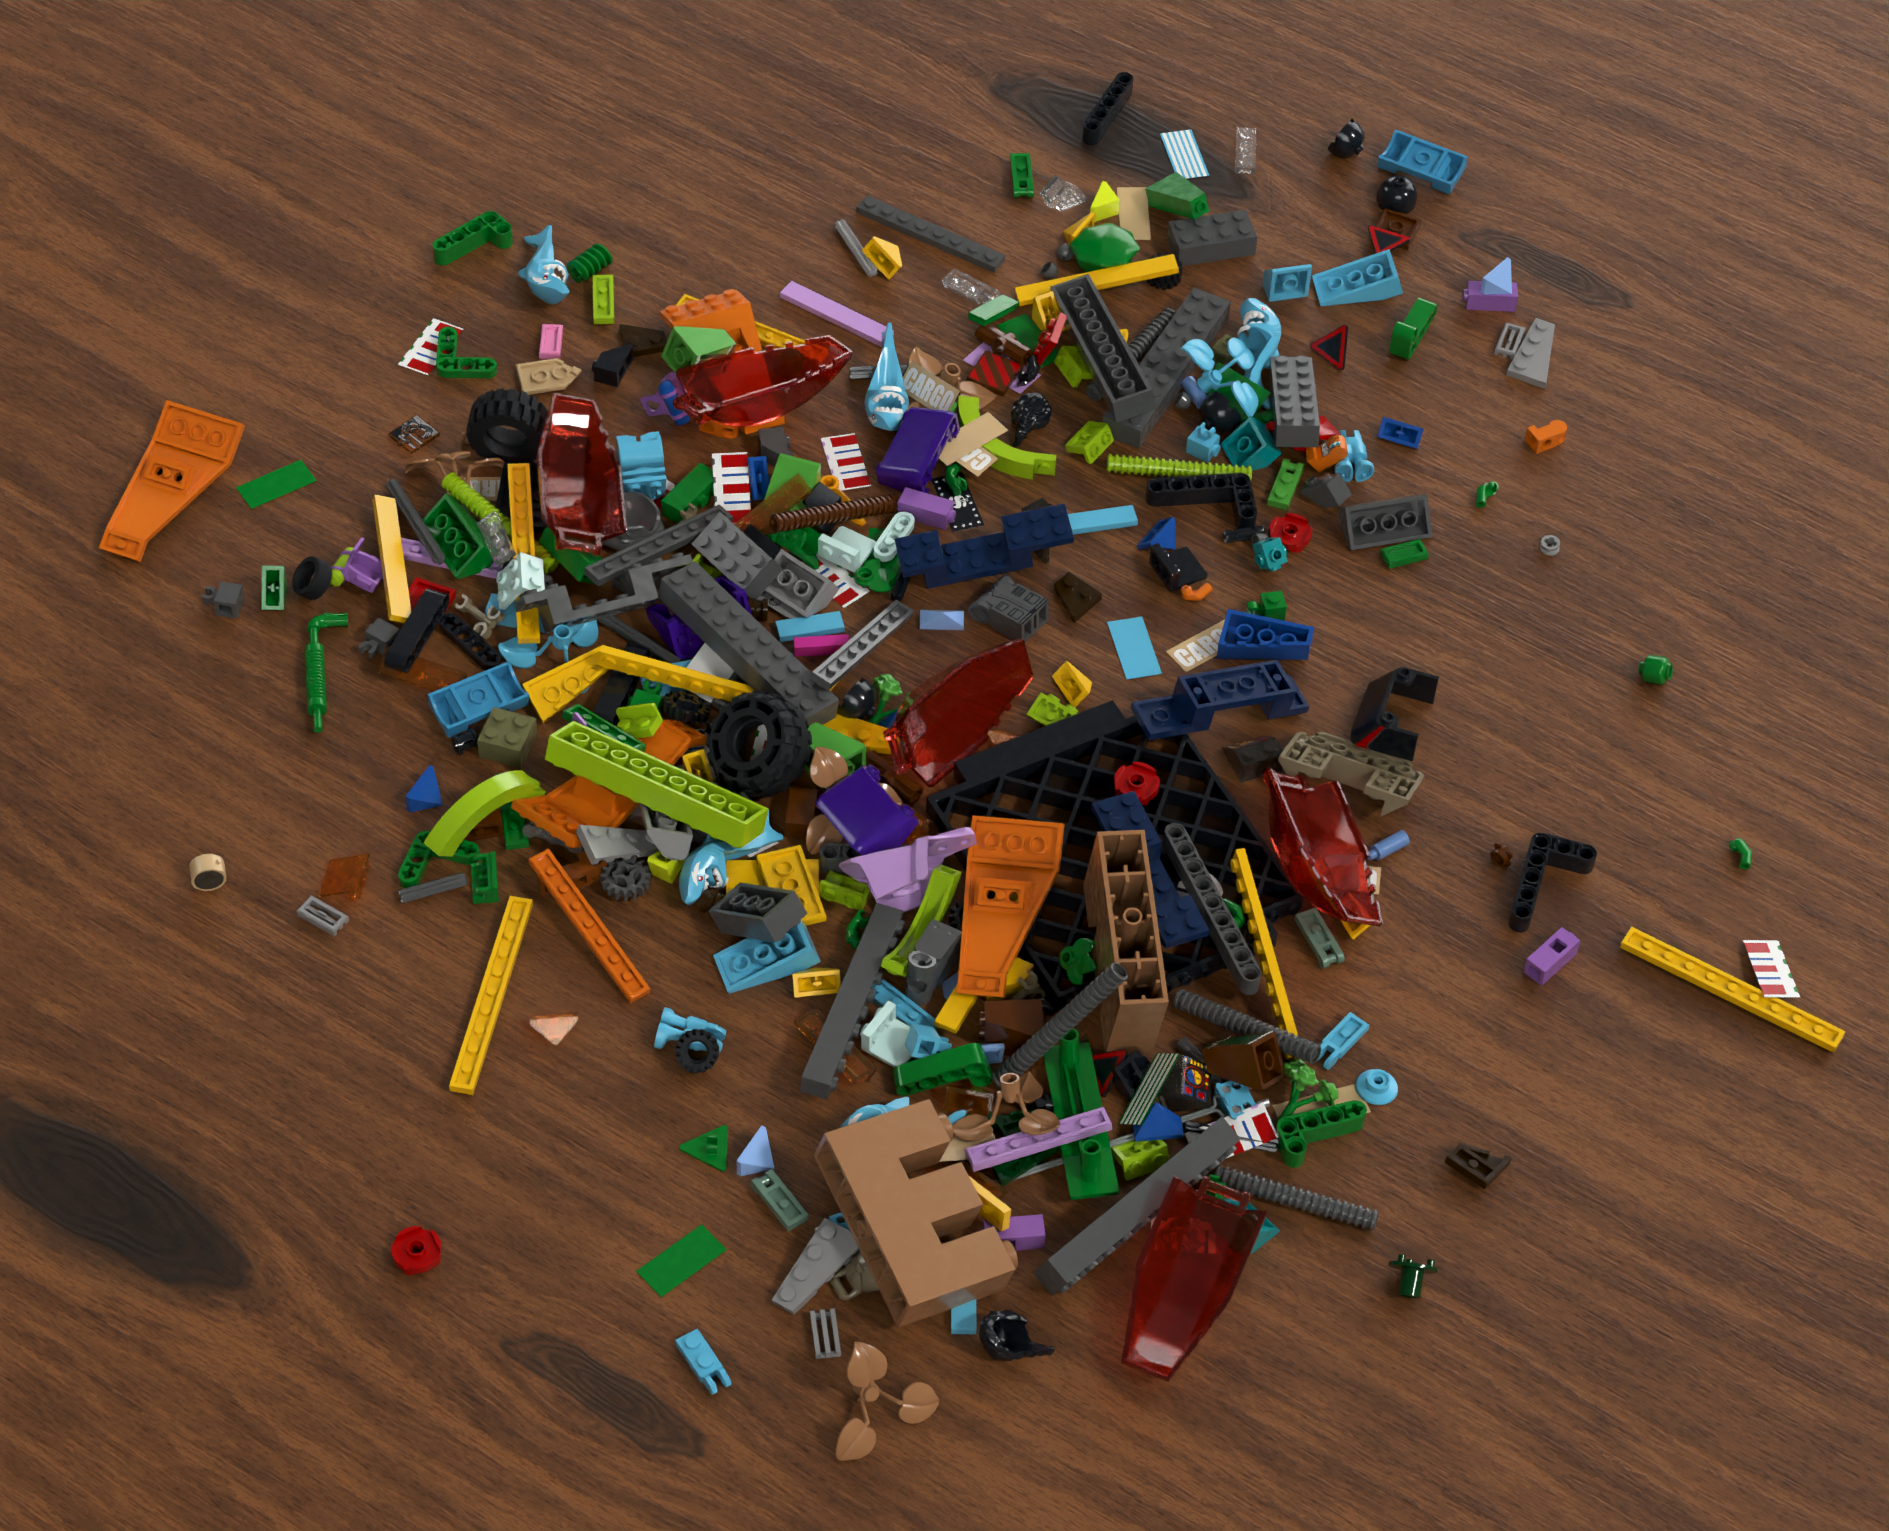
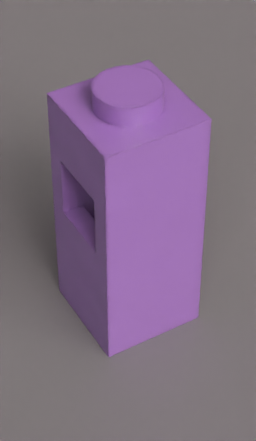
[1462,281,1518,312]
[898,487,956,530]
[1523,927,1580,986]
[978,1214,1046,1251]

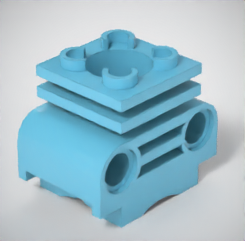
[616,431,666,499]

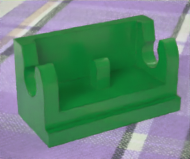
[471,851,499,904]

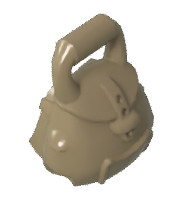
[831,1250,879,1301]

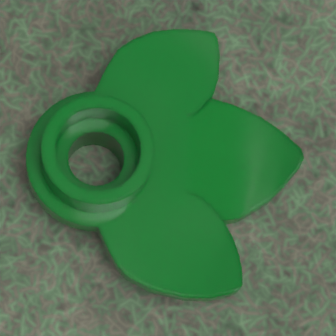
[854,559,897,593]
[1059,938,1098,985]

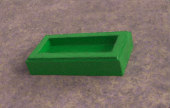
[1380,539,1429,569]

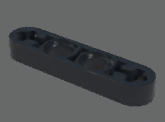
[440,613,502,671]

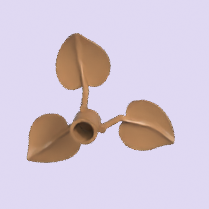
[908,346,997,410]
[405,451,504,498]
[806,746,902,855]
[952,1071,1060,1141]
[835,1341,939,1461]

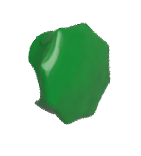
[1070,223,1140,273]

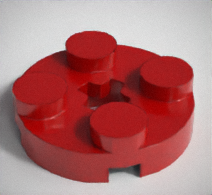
[1269,513,1313,553]
[1114,762,1160,805]
[391,1226,442,1276]

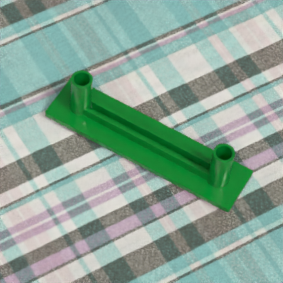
[1044,1028,1119,1200]

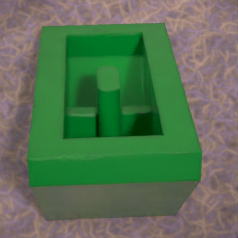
[261,565,288,610]

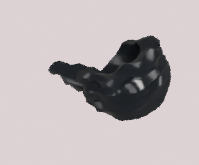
[1011,392,1052,447]
[979,1310,1055,1361]

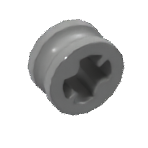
[1540,535,1560,556]

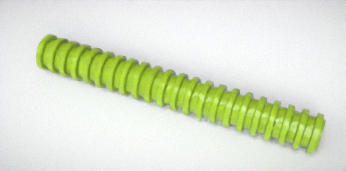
[1107,454,1252,480]
[441,472,559,574]

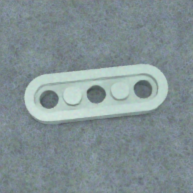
[873,512,915,562]

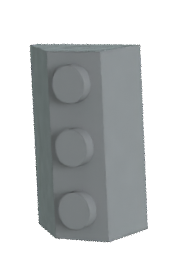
[765,549,839,618]
[640,803,693,861]

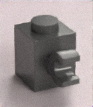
[202,581,245,619]
[359,618,400,659]

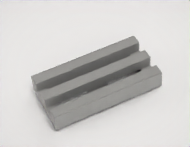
[1494,323,1525,360]
[297,895,349,937]
[810,1308,841,1359]

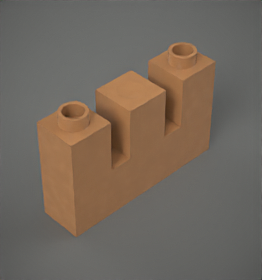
[1083,830,1169,1054]
[814,1099,1018,1328]

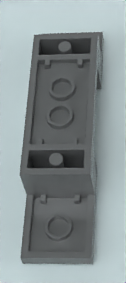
[514,553,693,633]

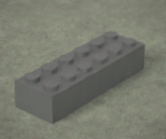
[1269,355,1320,447]

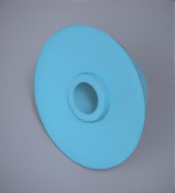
[1355,1069,1398,1105]

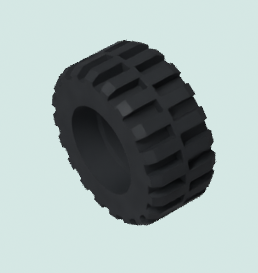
[466,388,551,462]

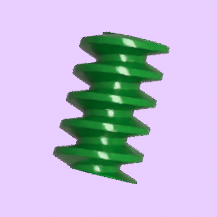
[567,243,613,283]

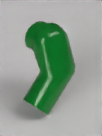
[1476,481,1499,508]
[1729,838,1752,870]
[1223,898,1245,928]

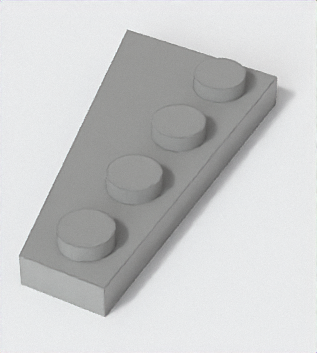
[1506,318,1555,389]
[576,825,659,865]

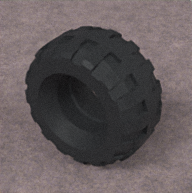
[706,691,812,798]

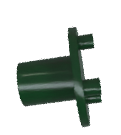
[1388,1254,1438,1298]

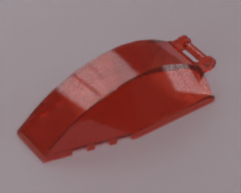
[673,335,853,427]
[537,393,627,557]
[883,638,1034,787]
[1263,768,1383,927]
[1121,1176,1268,1382]

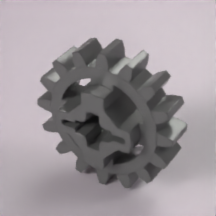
[600,856,651,901]

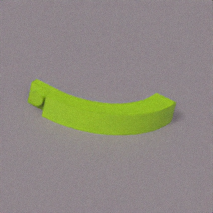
[958,396,1057,480]
[424,770,546,857]
[881,864,962,978]

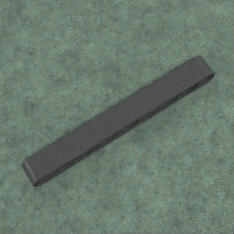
[1163,823,1261,995]

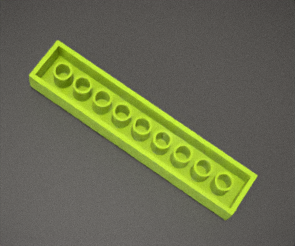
[545,721,769,849]

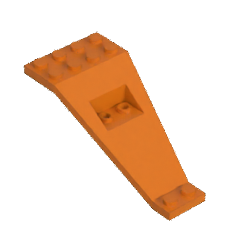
[660,289,785,435]
[99,400,245,562]
[511,719,707,848]
[956,815,1065,998]

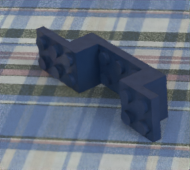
[894,503,1074,589]
[1131,660,1310,740]
[1091,791,1209,949]

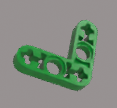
[436,327,497,378]
[398,831,480,888]

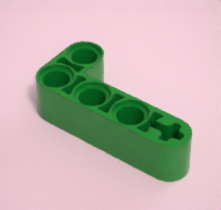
[432,211,513,266]
[1389,297,1438,360]
[892,1043,993,1096]
[1276,1100,1367,1168]

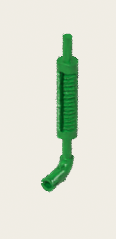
[304,612,348,733]

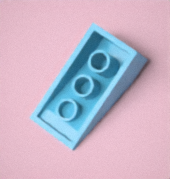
[1312,249,1403,306]
[713,920,821,994]

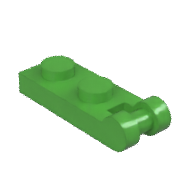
[1267,458,1304,511]

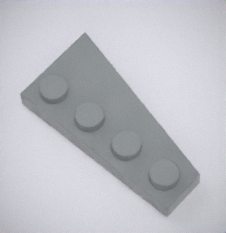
[772,1218,859,1315]

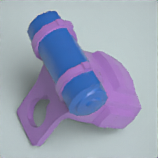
[640,371,693,426]

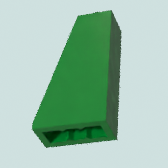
[1145,172,1209,220]
[539,523,605,585]

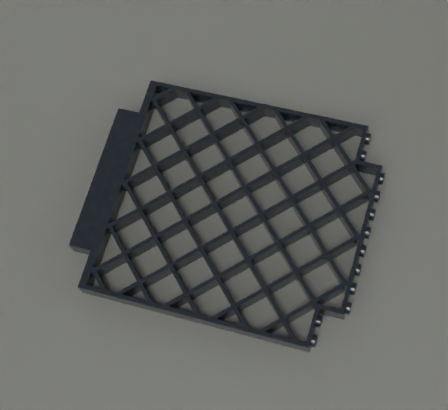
[926,700,1303,1011]

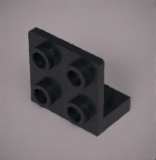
[1149,543,1208,592]

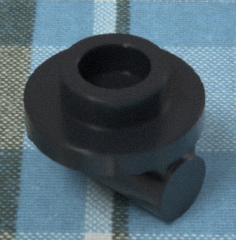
[1029,1094,1053,1112]

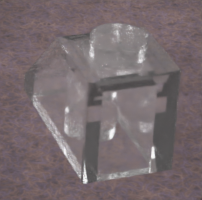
[1040,175,1088,211]

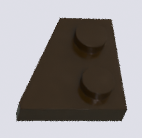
[619,324,667,357]
[1054,572,1102,623]
[1445,1143,1512,1189]

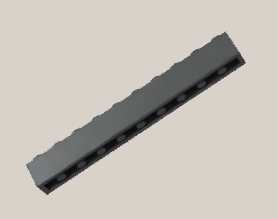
[800,903,905,1100]

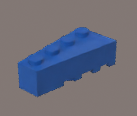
[1217,609,1314,660]

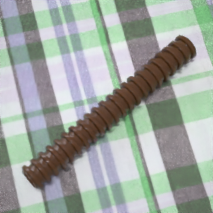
[769,494,898,533]

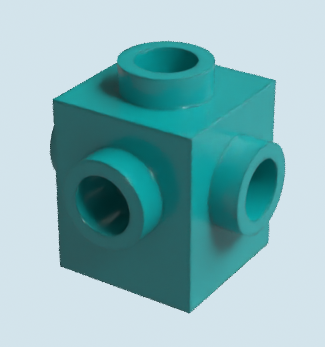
[1252,537,1288,572]

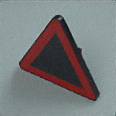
[1368,225,1410,254]
[1310,325,1348,370]
[1092,1049,1129,1098]

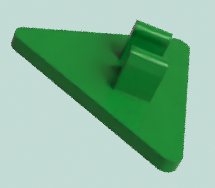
[680,1125,728,1172]

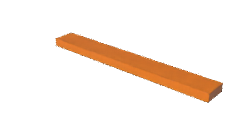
[529,848,650,1004]

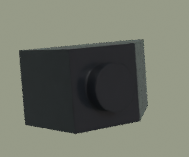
[592,344,633,387]

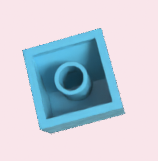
[1262,264,1312,302]

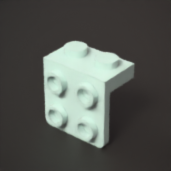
[818,526,876,573]
[496,552,545,610]
[860,1000,913,1068]

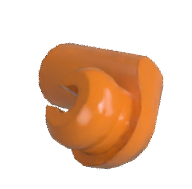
[1180,583,1213,601]

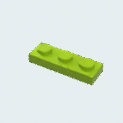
[593,275,614,324]

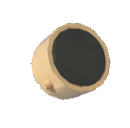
[189,854,226,891]

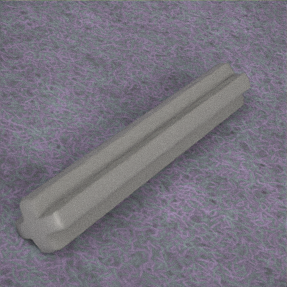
[835,219,878,277]

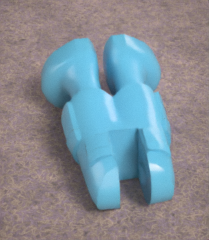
[1334,430,1374,482]
[654,1007,726,1053]

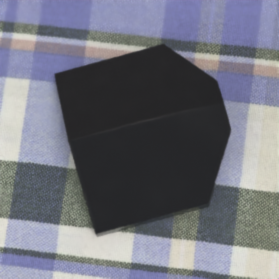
[802,482,842,534]
[1112,1050,1150,1102]

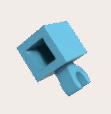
[1186,422,1221,463]
[905,1023,952,1058]

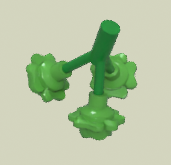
[869,674,922,725]
[1278,1059,1338,1120]

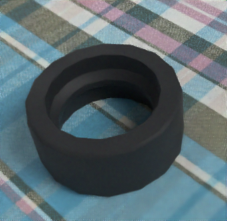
[292,556,332,600]

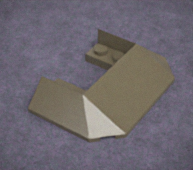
[1278,732,1424,817]

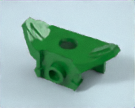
[765,527,822,570]

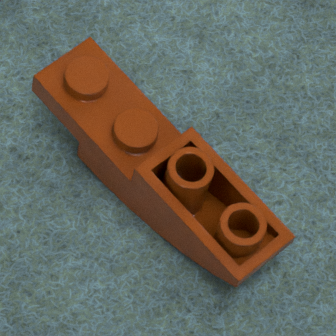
[537,850,621,896]

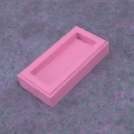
[539,324,563,359]

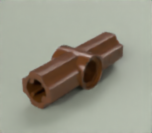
[975,324,1033,366]
[866,750,924,803]

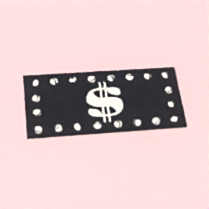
[931,472,984,532]

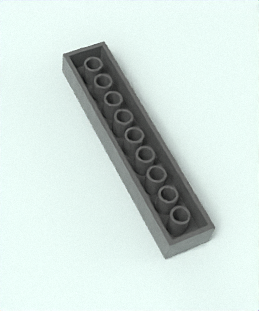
[1050,274,1156,423]
[1103,288,1231,449]
[658,561,839,726]
[1033,1116,1241,1296]

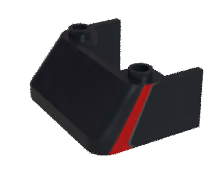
[1350,667,1439,761]

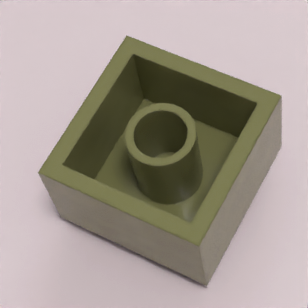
[477,707,538,768]

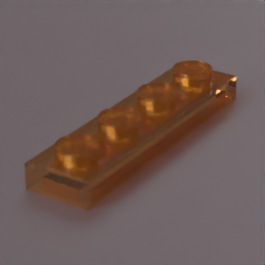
[735,473,813,533]

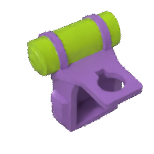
[330,537,383,593]

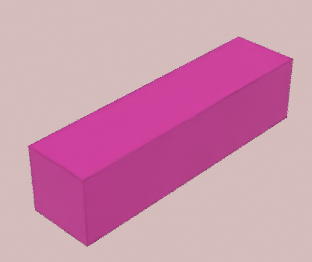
[793,634,849,657]

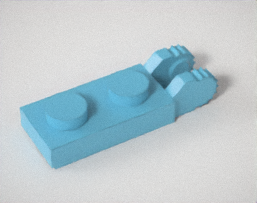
[1316,1012,1369,1070]
[676,1328,732,1395]

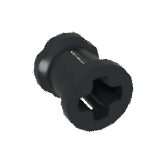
[451,728,479,756]

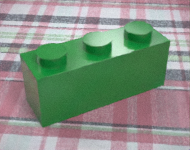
[661,462,714,523]

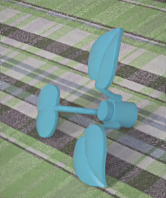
[1181,338,1259,418]
[498,620,598,694]

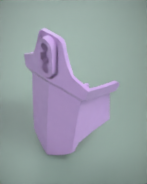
[839,827,977,913]

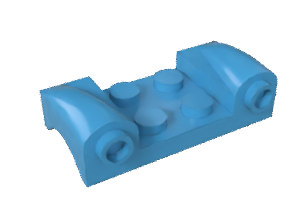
[1378,129,1468,194]
[428,661,529,738]

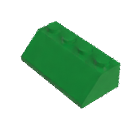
[422,493,501,579]

